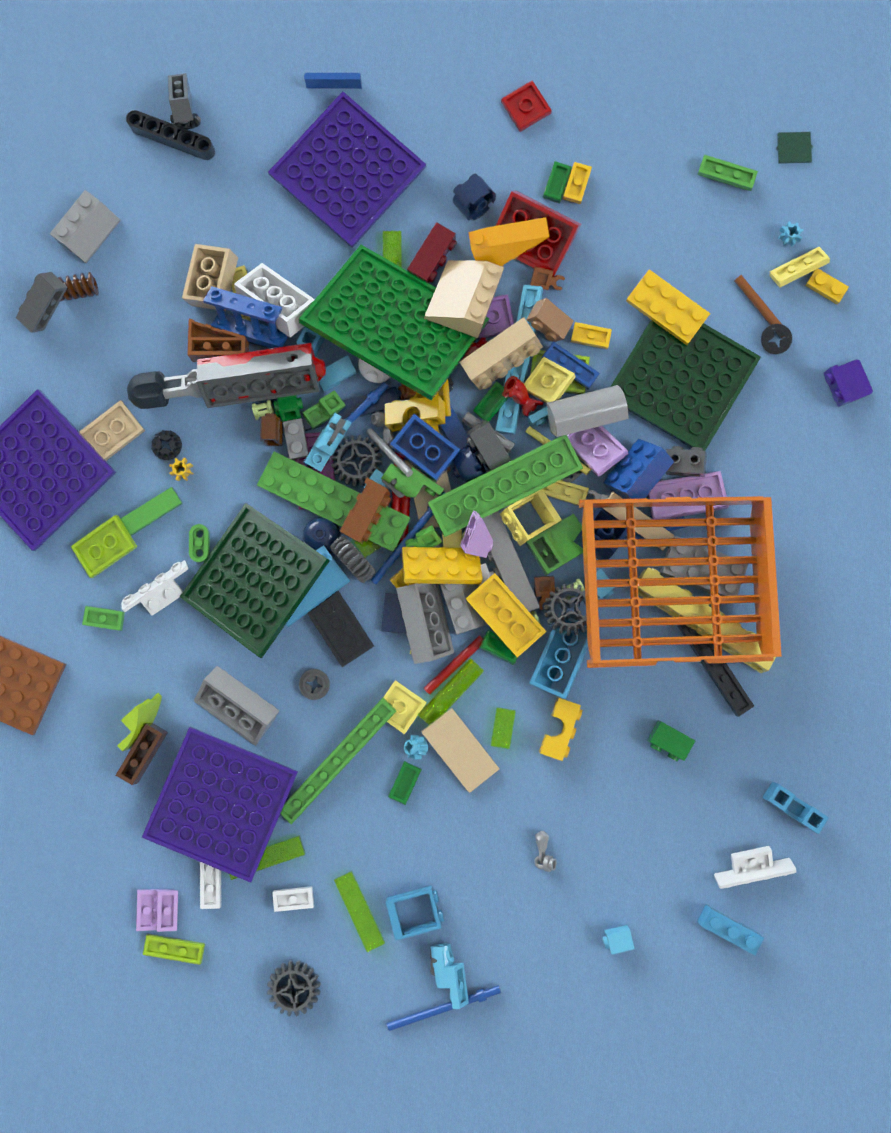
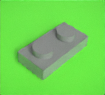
[283,418,309,460]

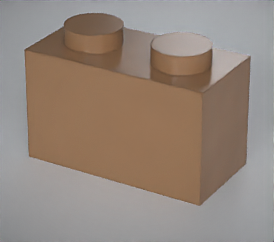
[526,298,574,342]

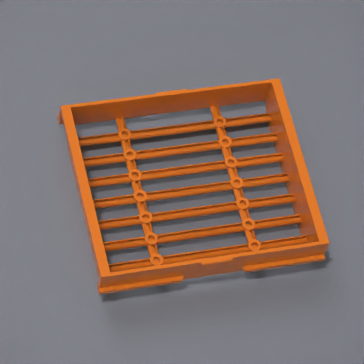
[579,496,782,668]

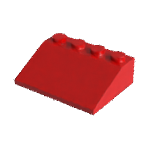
[496,190,581,277]

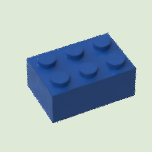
[390,414,460,483]
[603,438,674,499]

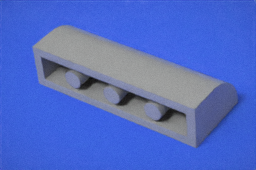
[547,385,629,437]

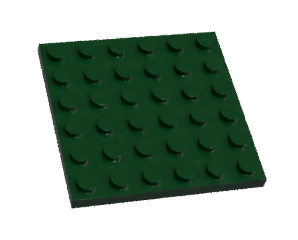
[610,320,761,451]
[180,503,330,659]

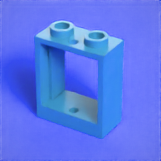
[385,885,444,941]

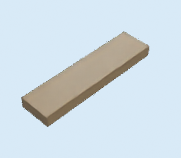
[603,492,675,551]

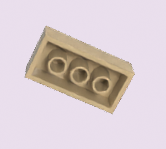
[460,317,543,390]

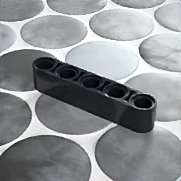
[126,110,215,160]

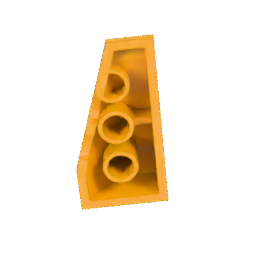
[468,217,550,267]

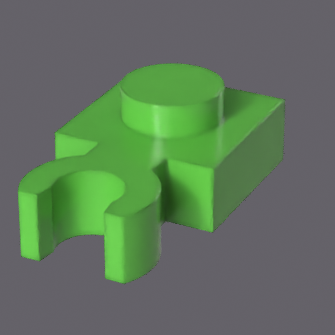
[405,525,442,547]

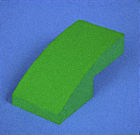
[302,390,346,430]

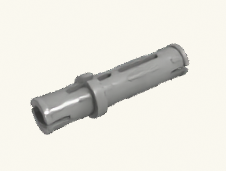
[462,412,515,454]

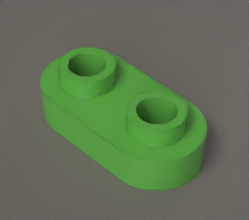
[189,524,210,563]

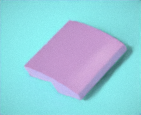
[136,889,178,932]

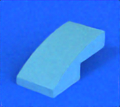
[319,355,357,392]

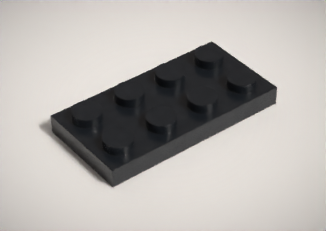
[307,590,375,667]

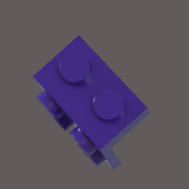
[823,359,873,407]

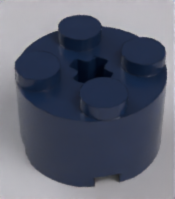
[453,173,496,221]

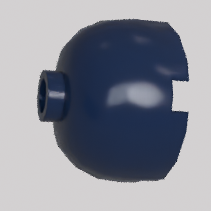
[452,444,486,482]
[303,517,341,553]

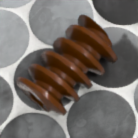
[58,272,99,301]

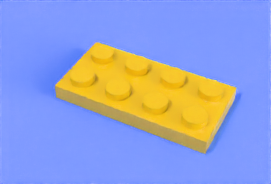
[626,269,711,345]
[401,547,483,584]
[466,573,547,658]

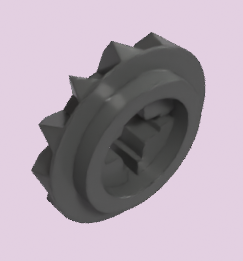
[299,669,330,700]

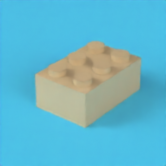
[182,244,238,311]

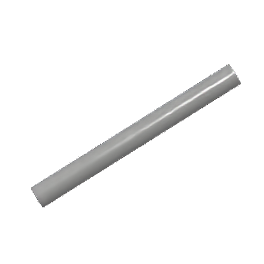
[366,428,413,477]

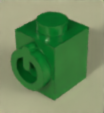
[274,395,303,422]

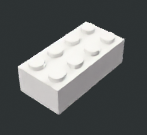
[234,263,315,337]

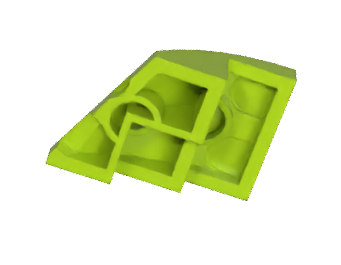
[117,693,162,752]

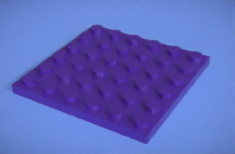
[268,91,426,248]
[0,389,116,551]
[141,727,298,883]

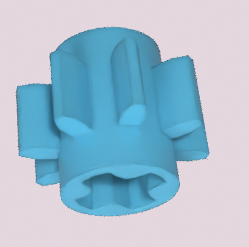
[778,221,804,247]
[404,735,428,760]

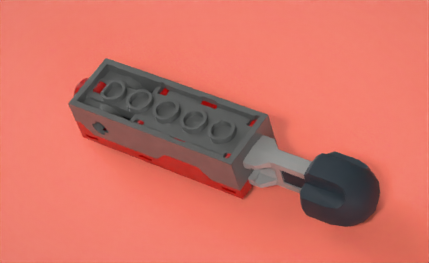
[127,343,326,409]

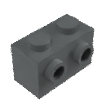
[666,446,707,477]

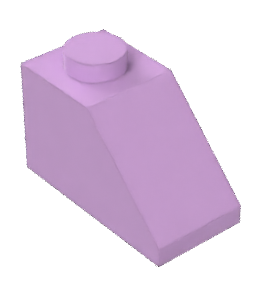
[460,510,493,558]

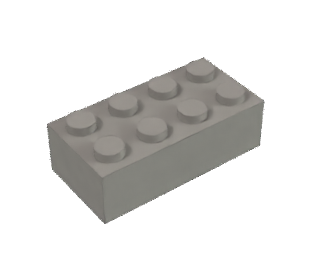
[659,536,748,596]

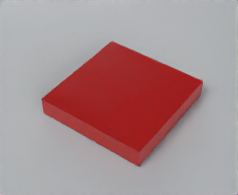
[501,80,552,132]

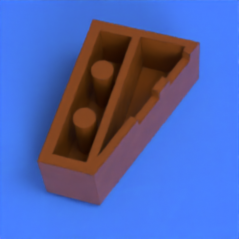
[187,318,249,362]
[340,478,391,544]

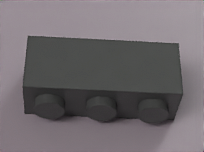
[168,73,193,123]
[16,272,68,333]
[466,420,512,473]

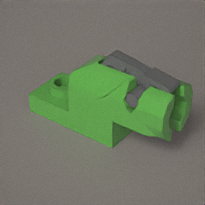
[381,463,444,498]

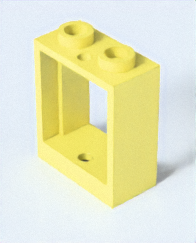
[500,489,562,546]

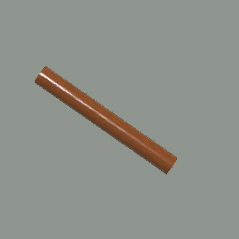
[734,275,785,339]

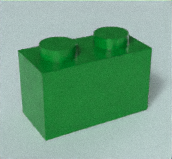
[647,720,696,762]

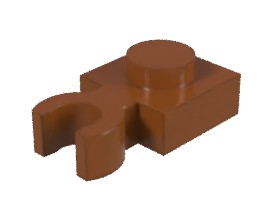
[530,266,565,290]
[398,383,416,400]
[534,576,555,610]

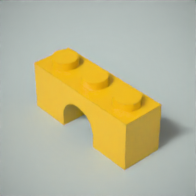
[385,395,445,432]
[539,697,583,761]

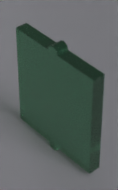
[776,132,813,164]

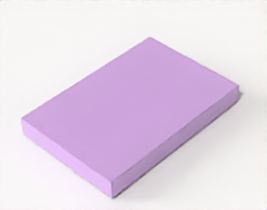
[567,426,628,477]

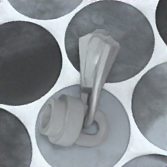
[371,411,394,447]
[534,831,557,872]

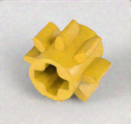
[169,458,194,481]

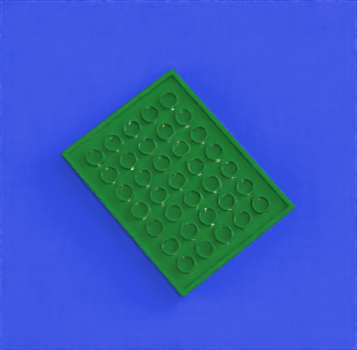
[299,245,490,401]

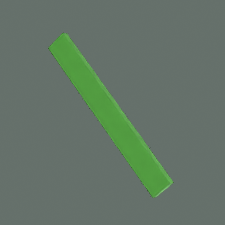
[281,697,397,824]

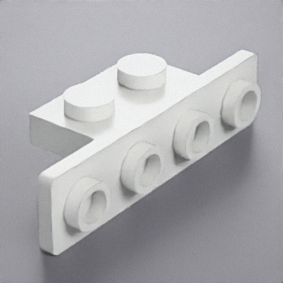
[121,560,189,616]
[714,846,796,889]

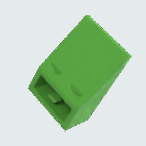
[526,514,583,576]

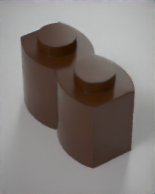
[260,413,283,446]

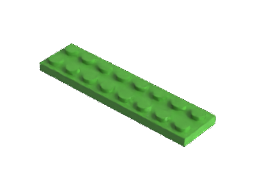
[427,435,583,537]
[257,451,411,552]

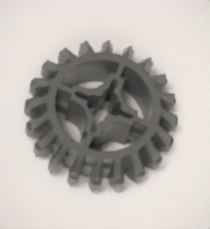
[331,435,383,486]
[330,536,376,583]
[544,583,587,636]
[267,960,321,1017]

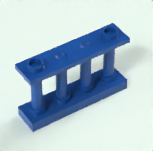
[203,286,288,348]

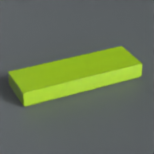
[143,934,205,965]

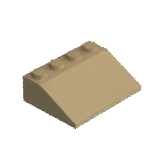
[424,260,504,338]

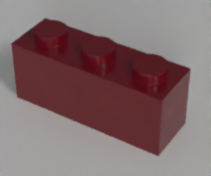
[407,222,457,283]

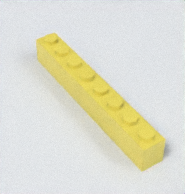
[638,567,776,673]

